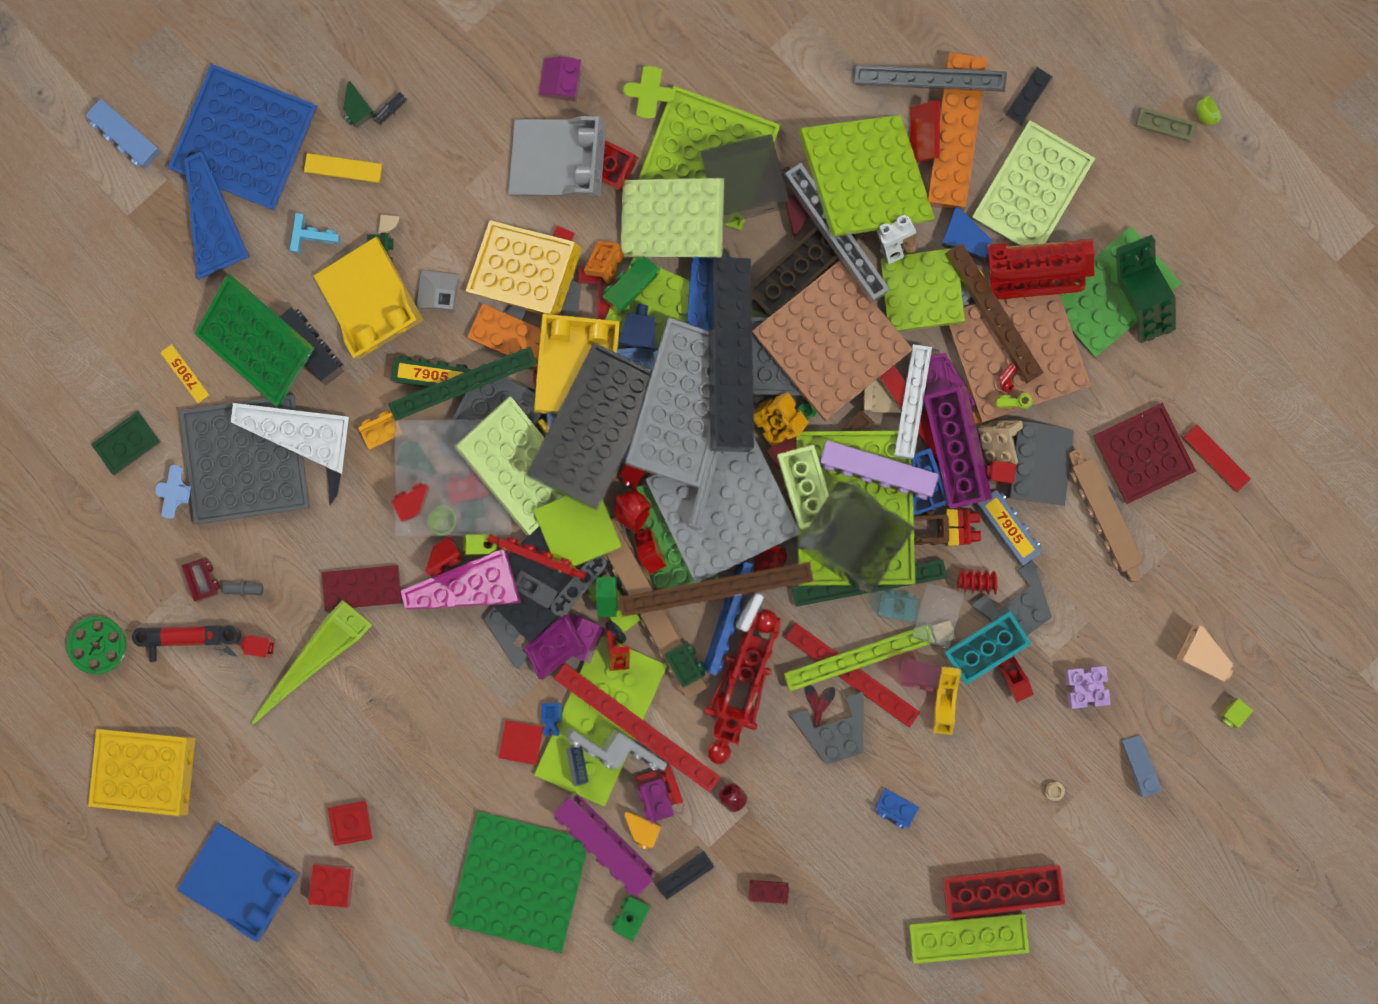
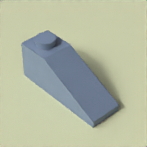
[1122,735,1162,797]

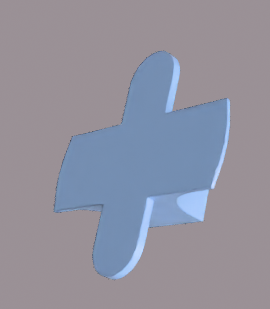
[155,465,191,519]

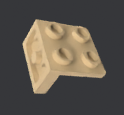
[863,378,901,413]
[978,419,1023,464]

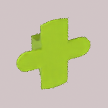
[623,66,675,119]

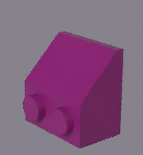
[539,57,582,102]
[569,613,606,663]

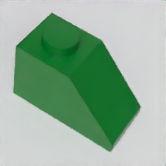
[596,577,617,617]

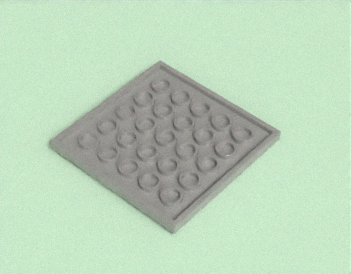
[646,438,801,583]

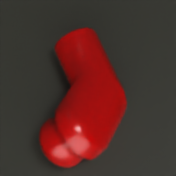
[999,364,1017,393]

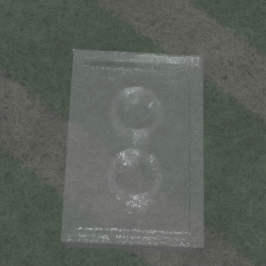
[912,582,964,649]

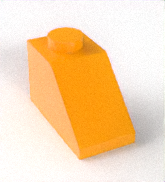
[625,810,662,850]

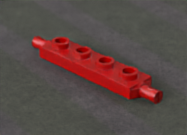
[487,534,587,580]

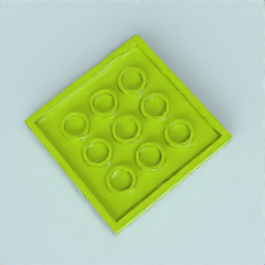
[881,248,966,332]

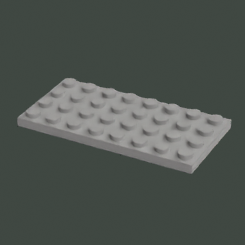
[625,318,710,488]

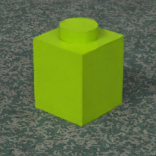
[1220,698,1253,728]

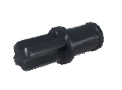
[373,92,407,125]

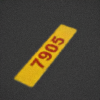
[160,344,209,403]

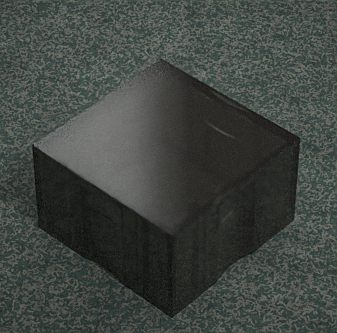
[796,481,915,593]

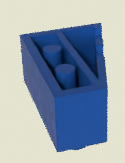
[912,448,948,516]

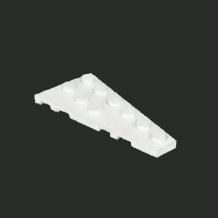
[231,403,349,474]

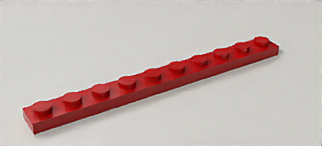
[553,663,721,793]

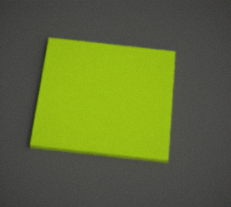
[533,496,622,573]

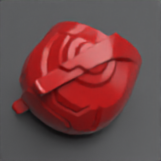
[614,486,652,533]

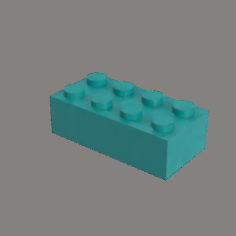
[945,610,1032,685]

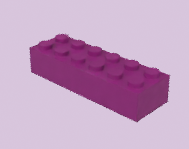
[924,387,993,509]
[554,791,656,896]

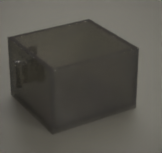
[700,134,790,224]

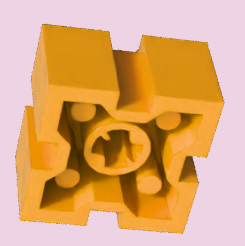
[754,392,809,446]

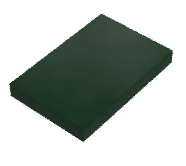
[91,411,161,476]

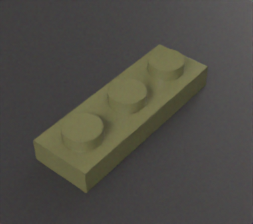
[1135,107,1197,142]

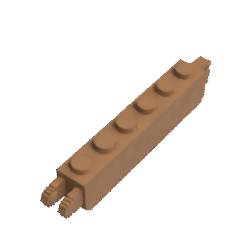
[1068,448,1142,582]

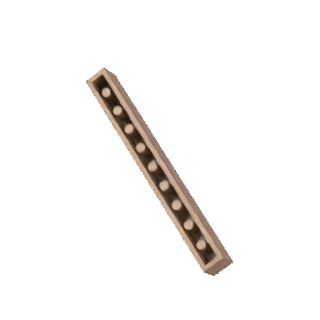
[603,517,710,699]

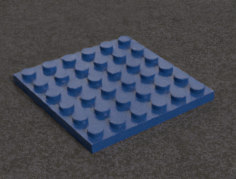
[168,64,318,211]

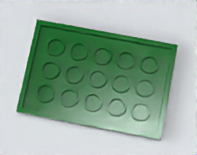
[194,275,315,407]

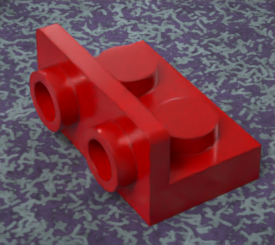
[754,546,787,572]

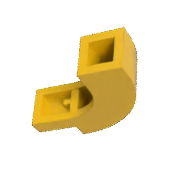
[933,667,961,735]

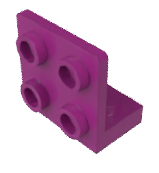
[638,778,674,824]

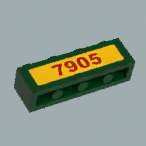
[391,356,471,388]

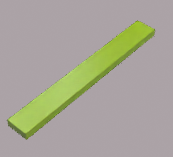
[783,624,935,692]

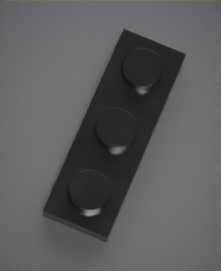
[1005,67,1053,125]
[656,851,715,900]

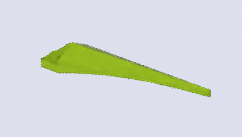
[251,600,372,725]

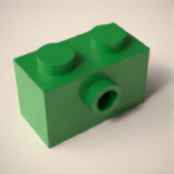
[611,895,651,942]

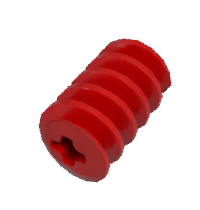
[957,568,998,595]

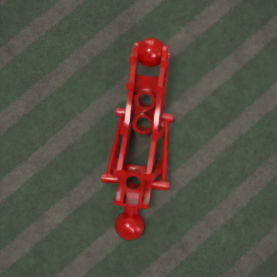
[703,609,781,765]

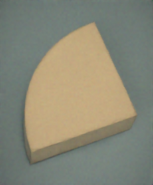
[379,215,400,235]

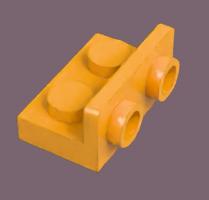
[358,411,404,450]

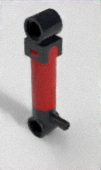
[131,625,241,662]

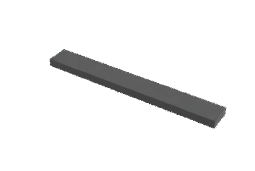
[854,65,1007,92]

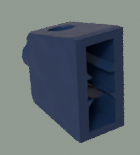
[618,304,655,350]

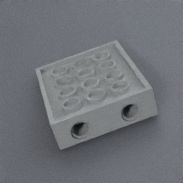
[509,116,606,197]

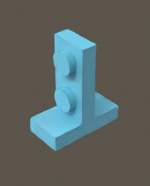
[290,213,341,255]

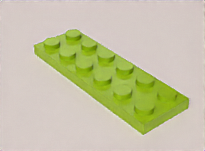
[909,913,1029,964]

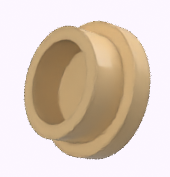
[1045,782,1065,801]

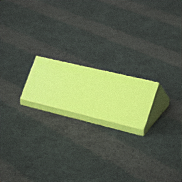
[777,445,836,529]

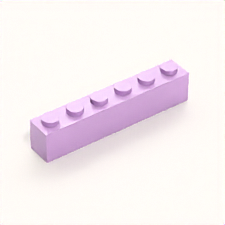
[820,441,939,500]

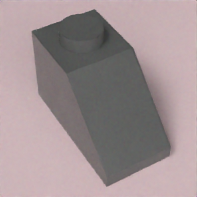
[515,570,558,608]

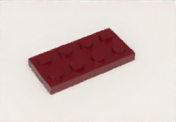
[322,565,402,611]

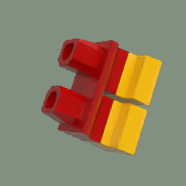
[945,509,981,547]

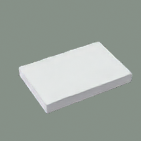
[733,593,764,631]

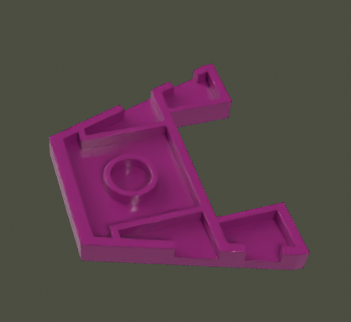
[906,353,975,406]

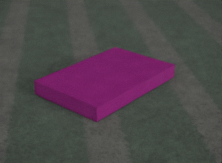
[524,614,584,680]

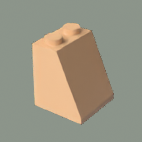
[1175,626,1233,682]

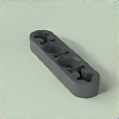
[551,555,607,616]

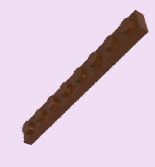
[945,243,1044,384]

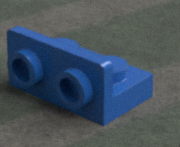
[874,788,920,829]

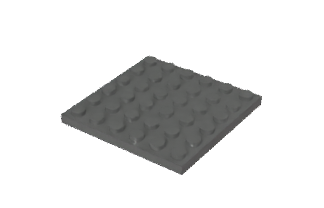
[180,394,310,525]

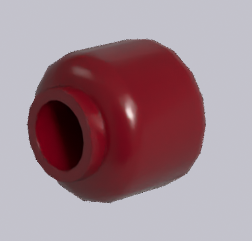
[719,783,748,812]

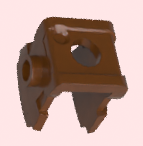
[914,512,950,546]

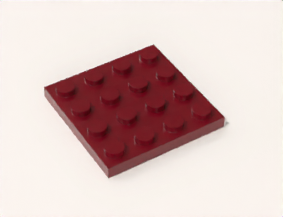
[1093,402,1196,505]

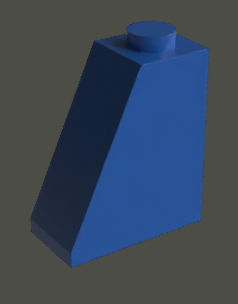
[941,207,992,261]

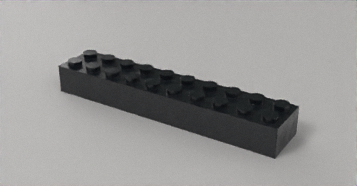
[707,257,754,452]

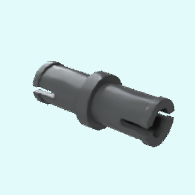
[223,581,263,597]

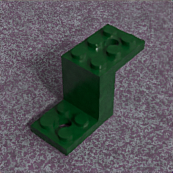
[1116,235,1176,343]

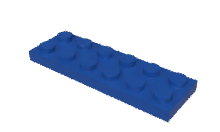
[704,562,753,675]

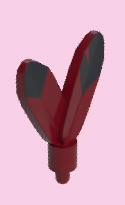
[806,685,836,726]

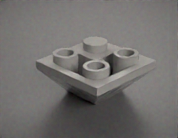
[417,270,459,313]

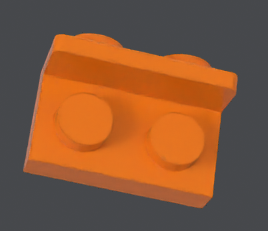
[584,241,624,284]

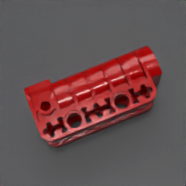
[987,238,1095,299]

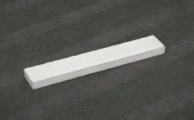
[895,344,932,460]

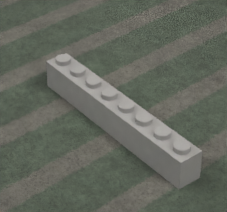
[783,163,889,304]

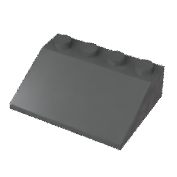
[1007,421,1074,506]

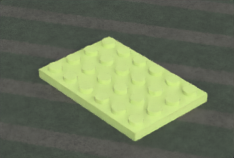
[972,120,1095,246]
[621,178,724,257]
[454,397,565,535]

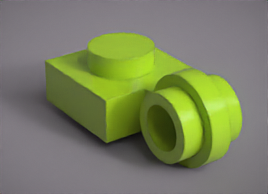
[994,393,1033,409]

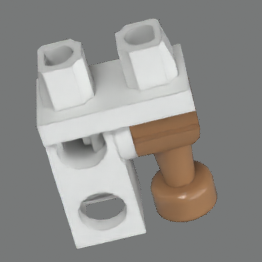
[877,215,918,264]

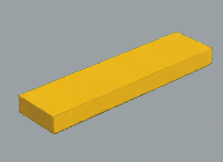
[304,153,383,184]

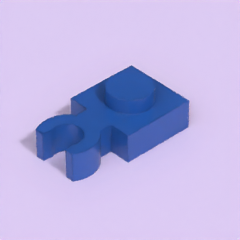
[541,702,562,737]

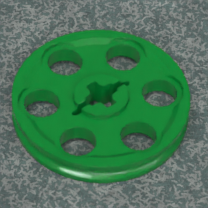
[67,617,126,674]

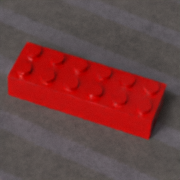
[942,864,1065,918]

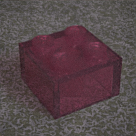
[897,659,942,692]

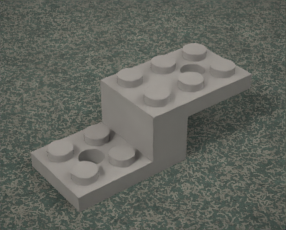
[565,727,667,771]

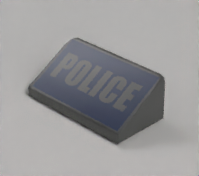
[566,746,589,786]

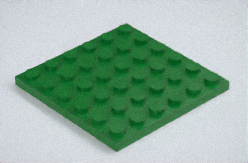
[449,811,587,953]

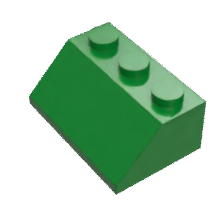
[603,256,660,315]

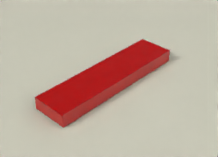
[1183,424,1251,492]

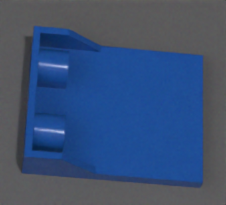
[177,823,301,942]

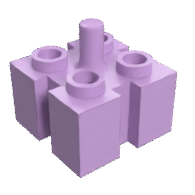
[1064,666,1111,709]

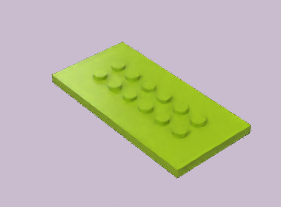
[534,636,667,807]

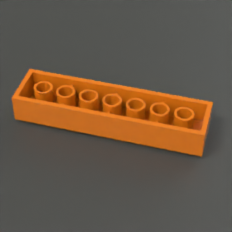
[927,52,987,211]

